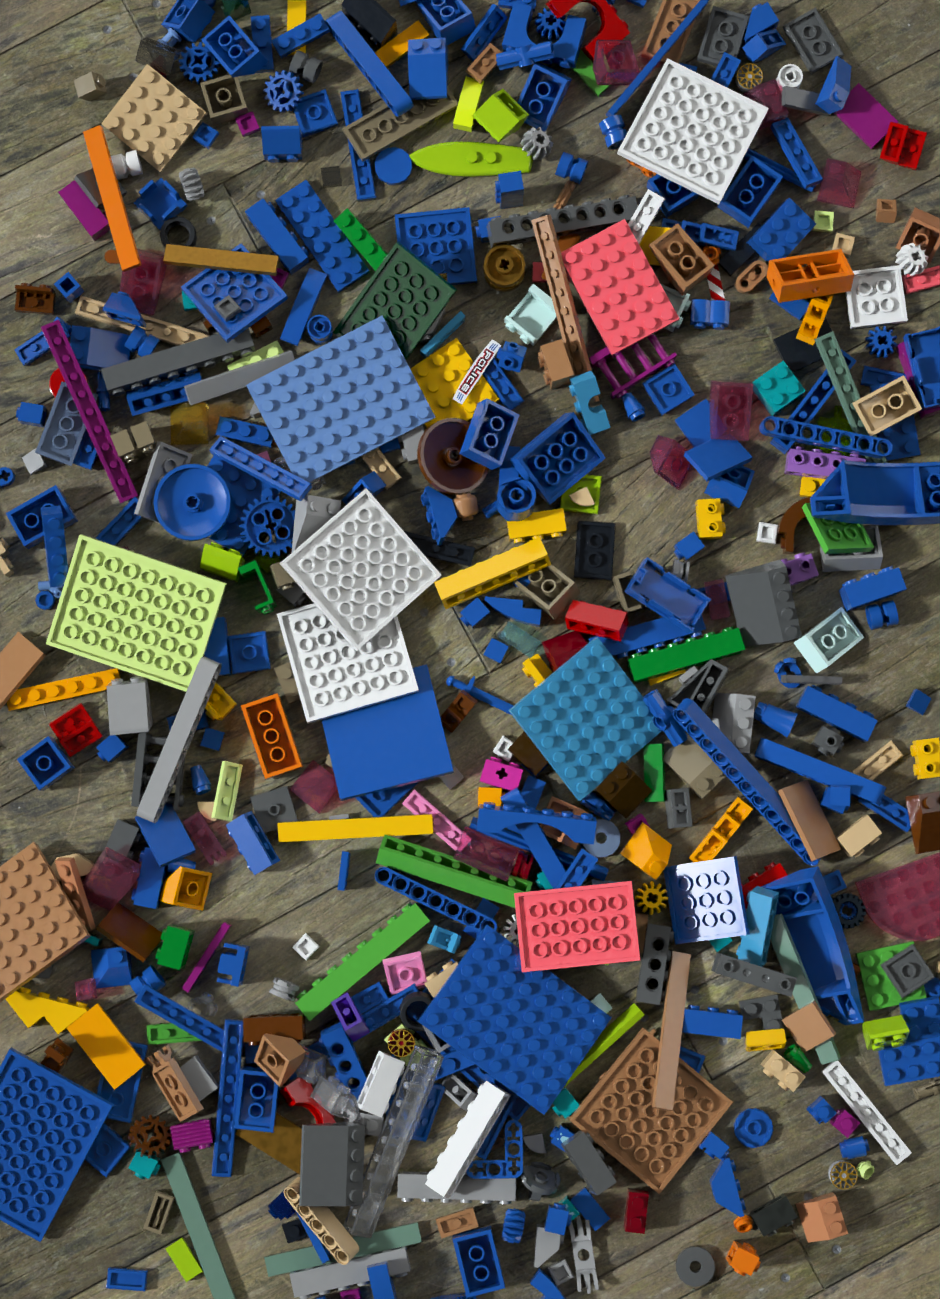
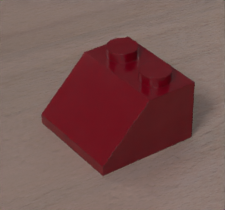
[542,631,587,673]

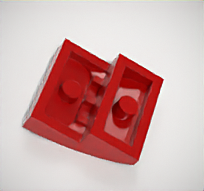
[880,122,927,170]
[49,703,103,757]

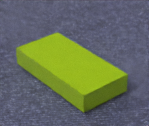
[165,1237,203,1282]

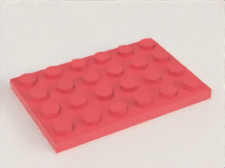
[561,219,679,356]
[514,881,640,972]

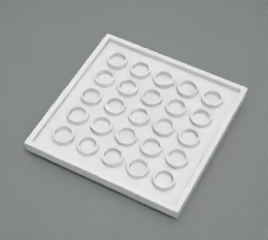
[617,58,769,204]
[280,488,441,651]
[277,603,419,723]

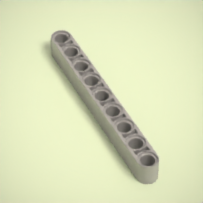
[137,656,222,823]

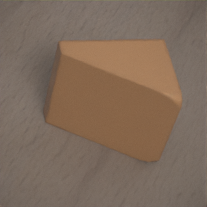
[876,199,897,223]

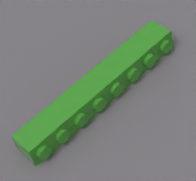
[376,835,532,908]
[295,903,431,1021]

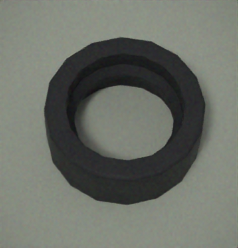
[160,216,197,248]
[400,992,433,1031]

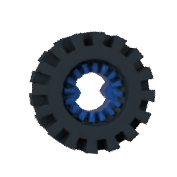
[832,893,866,929]

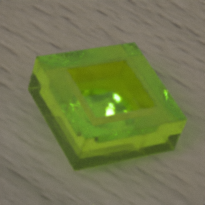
[254,552,281,574]

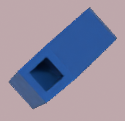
[421,486,457,546]
[710,1155,746,1217]

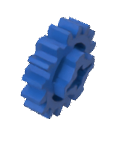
[179,42,220,84]
[263,70,304,113]

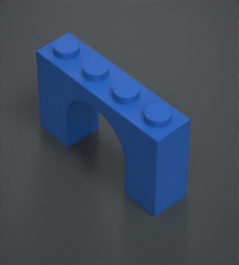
[502,2,587,68]

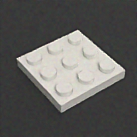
[845,265,908,329]

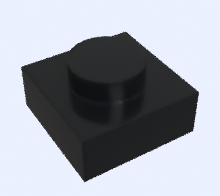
[282,1218,307,1243]

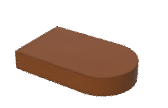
[104,250,120,264]

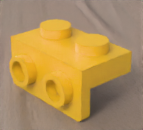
[522,654,552,688]
[205,682,237,720]

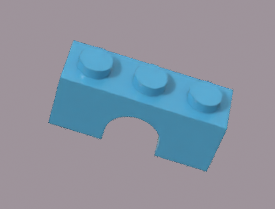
[569,371,610,435]

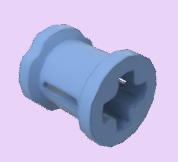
[157,28,182,53]

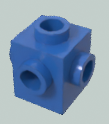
[496,341,527,373]

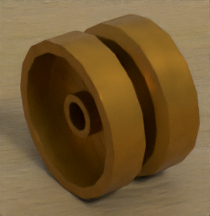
[484,244,525,292]

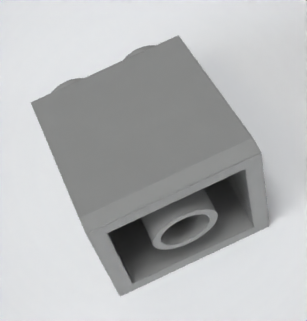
[107,676,153,736]

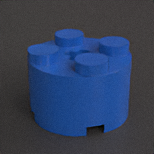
[496,477,536,521]

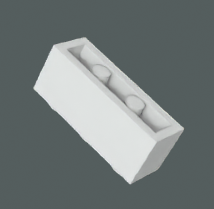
[356,1051,405,1118]

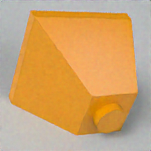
[620,822,672,880]
[159,866,212,911]

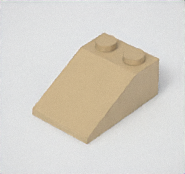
[852,375,922,436]

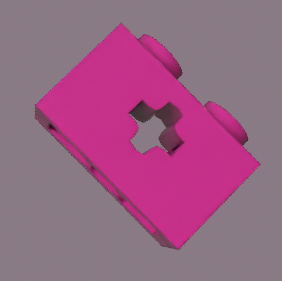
[480,757,523,791]

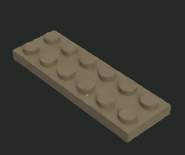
[343,88,458,162]

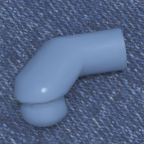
[38,581,63,598]

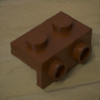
[14,283,56,315]

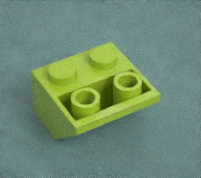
[472,89,529,142]
[200,542,245,582]
[862,1015,910,1051]

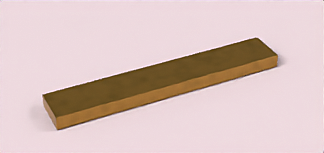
[163,244,279,276]

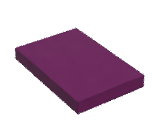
[834,83,898,149]

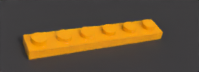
[7,668,121,711]

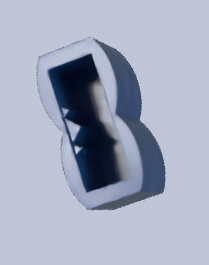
[690,299,730,330]

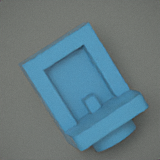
[427,925,461,954]

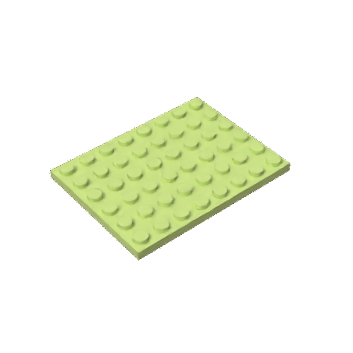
[46,534,227,692]

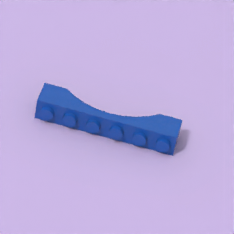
[477,802,597,845]

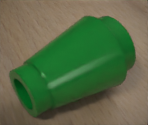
[783,1044,812,1073]

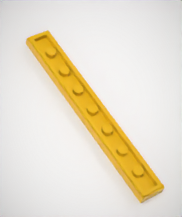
[278,814,433,842]

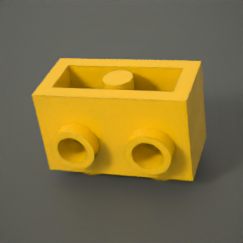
[695,498,726,540]
[910,738,940,779]

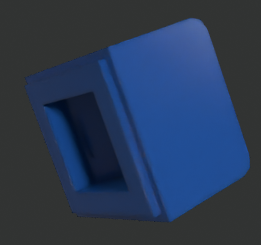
[905,689,932,715]

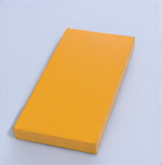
[67,1003,146,1090]

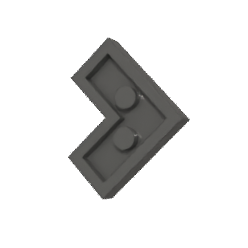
[739,994,784,1030]

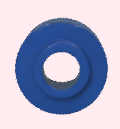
[839,1136,870,1159]

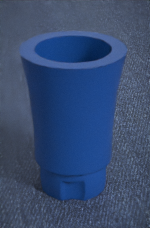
[753,702,798,738]

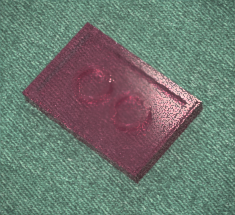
[453,826,518,881]

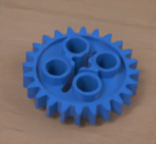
[239,495,295,558]

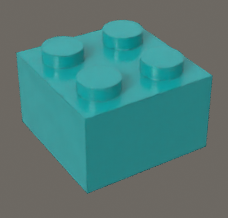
[750,360,806,416]

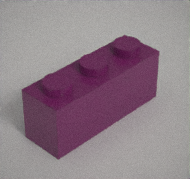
[58,180,110,241]

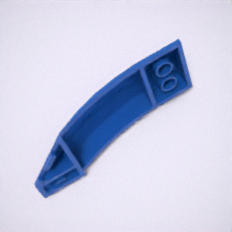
[810,459,940,525]
[761,866,864,1026]

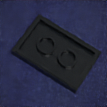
[773,317,841,373]
[574,521,616,581]

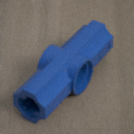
[496,41,555,70]
[643,689,688,747]

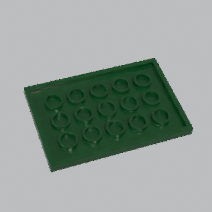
[333,242,457,360]

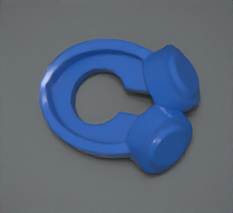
[774,658,802,688]

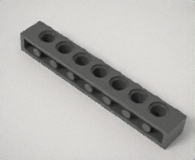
[486,195,638,249]

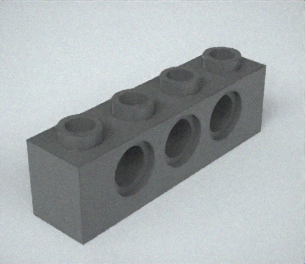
[635,923,674,1005]

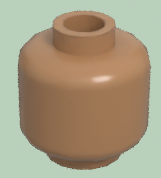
[453,492,479,521]

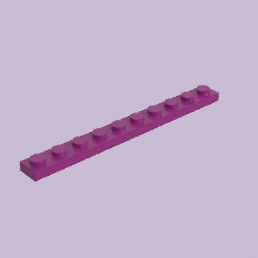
[41,320,138,503]

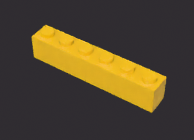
[434,537,551,610]

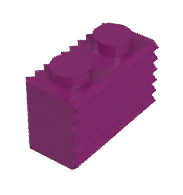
[170,1118,214,1153]

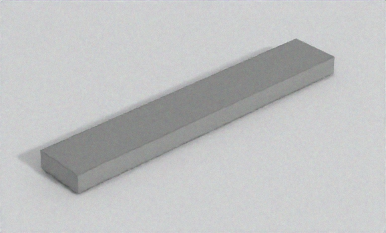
[184,350,295,405]

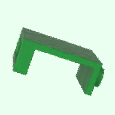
[238,560,277,615]

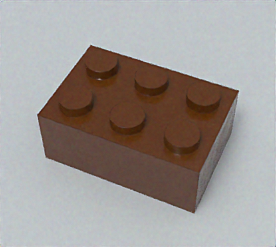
[243,1013,306,1045]

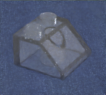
[310,1075,361,1122]

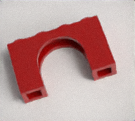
[546,0,630,63]

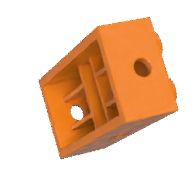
[767,249,854,303]

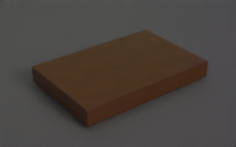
[96,902,162,963]

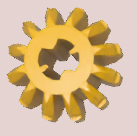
[635,881,668,915]

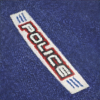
[453,340,501,405]

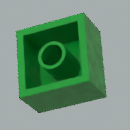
[155,925,195,970]

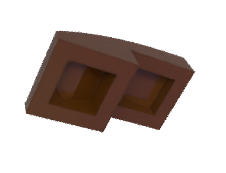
[440,690,478,733]

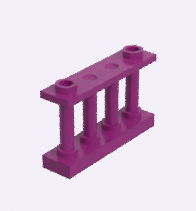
[589,334,677,400]

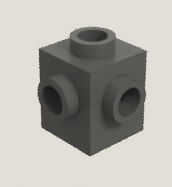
[811,726,844,756]

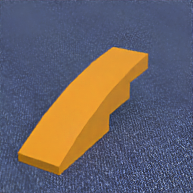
[796,294,834,345]
[689,795,754,862]

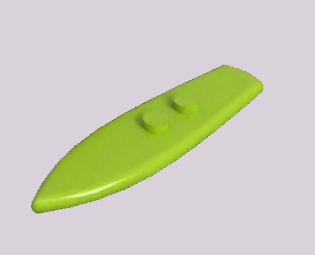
[409,142,533,177]

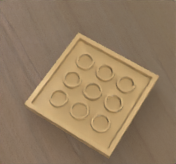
[101,64,207,173]

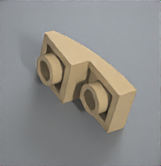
[0,538,14,577]

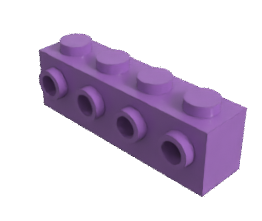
[784,446,866,479]
[781,552,819,586]

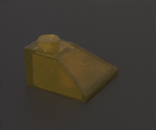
[170,402,209,445]

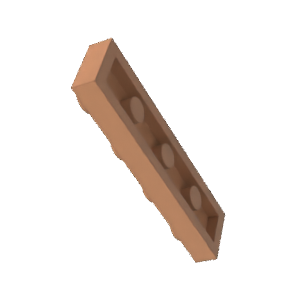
[55,857,96,931]

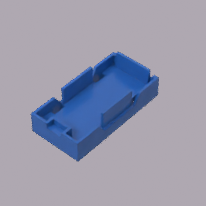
[903,326,940,411]
[624,557,711,633]

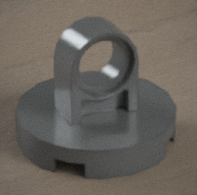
[521,1162,561,1202]

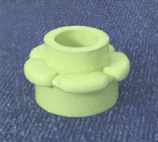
[856,1161,874,1180]

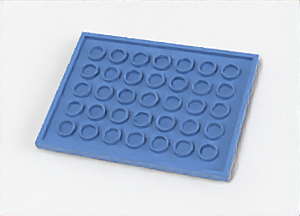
[246,316,435,483]

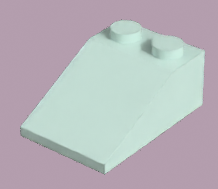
[793,607,864,673]

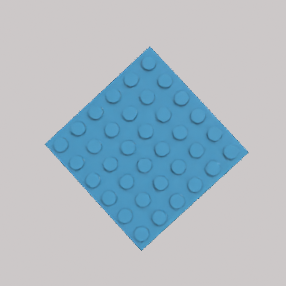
[508,637,663,801]

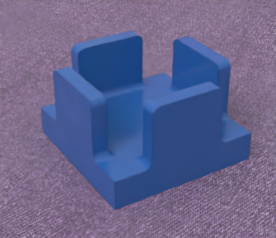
[134,178,187,231]
[217,942,250,987]

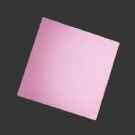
[382,951,427,995]

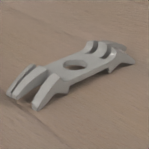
[569,1216,599,1294]

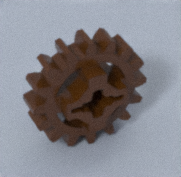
[128,1115,172,1158]

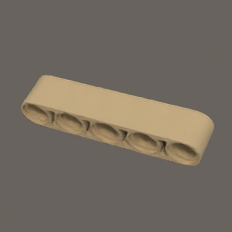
[284,1177,359,1265]

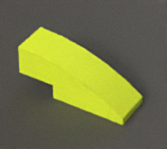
[453,76,484,132]

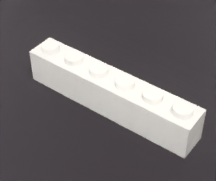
[425,1081,511,1198]

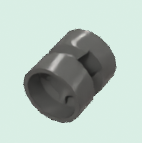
[289,50,323,84]

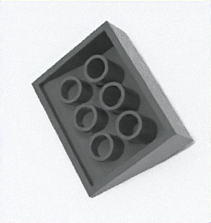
[725,560,802,646]
[299,1122,365,1206]

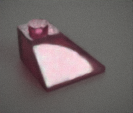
[817,158,861,209]
[650,435,691,490]
[289,760,338,814]

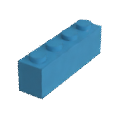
[736,886,779,967]

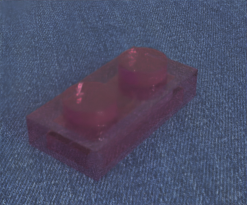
[703,579,731,621]

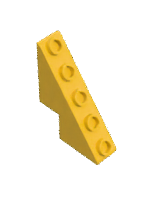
[6,987,90,1034]

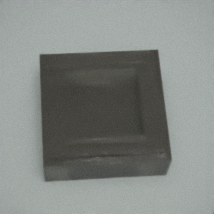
[321,166,342,188]

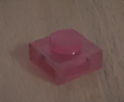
[75,978,97,1002]

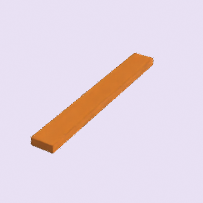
[83,125,141,272]

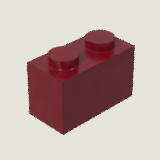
[623,1188,649,1234]

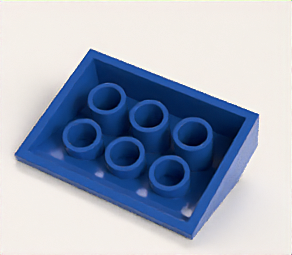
[509,412,606,505]

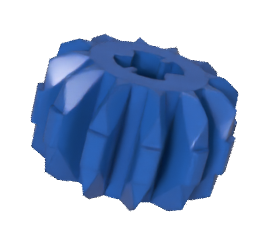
[535,8,566,40]
[865,326,898,358]
[502,1208,525,1243]

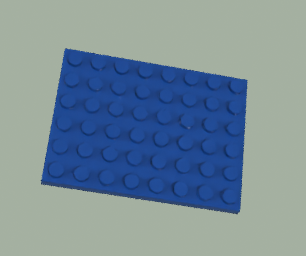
[417,925,612,1115]
[0,1047,114,1242]

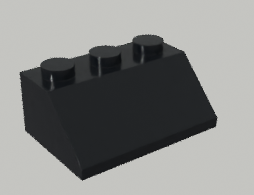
[341,0,398,48]

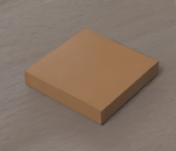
[782,1000,836,1053]

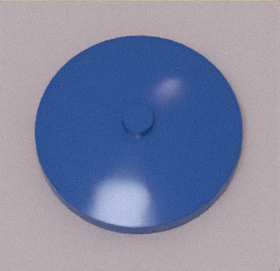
[154,464,231,541]

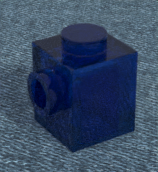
[268,1190,296,1220]

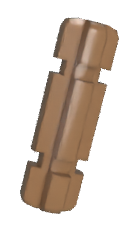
[553,180,576,209]

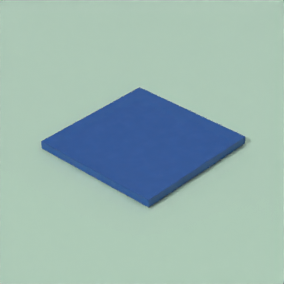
[322,664,454,801]

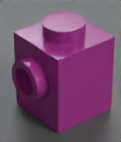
[829,1107,860,1138]

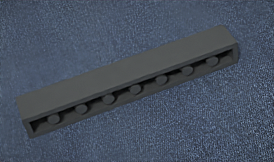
[101,328,255,396]

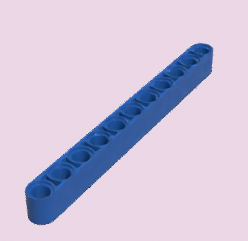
[673,698,821,866]

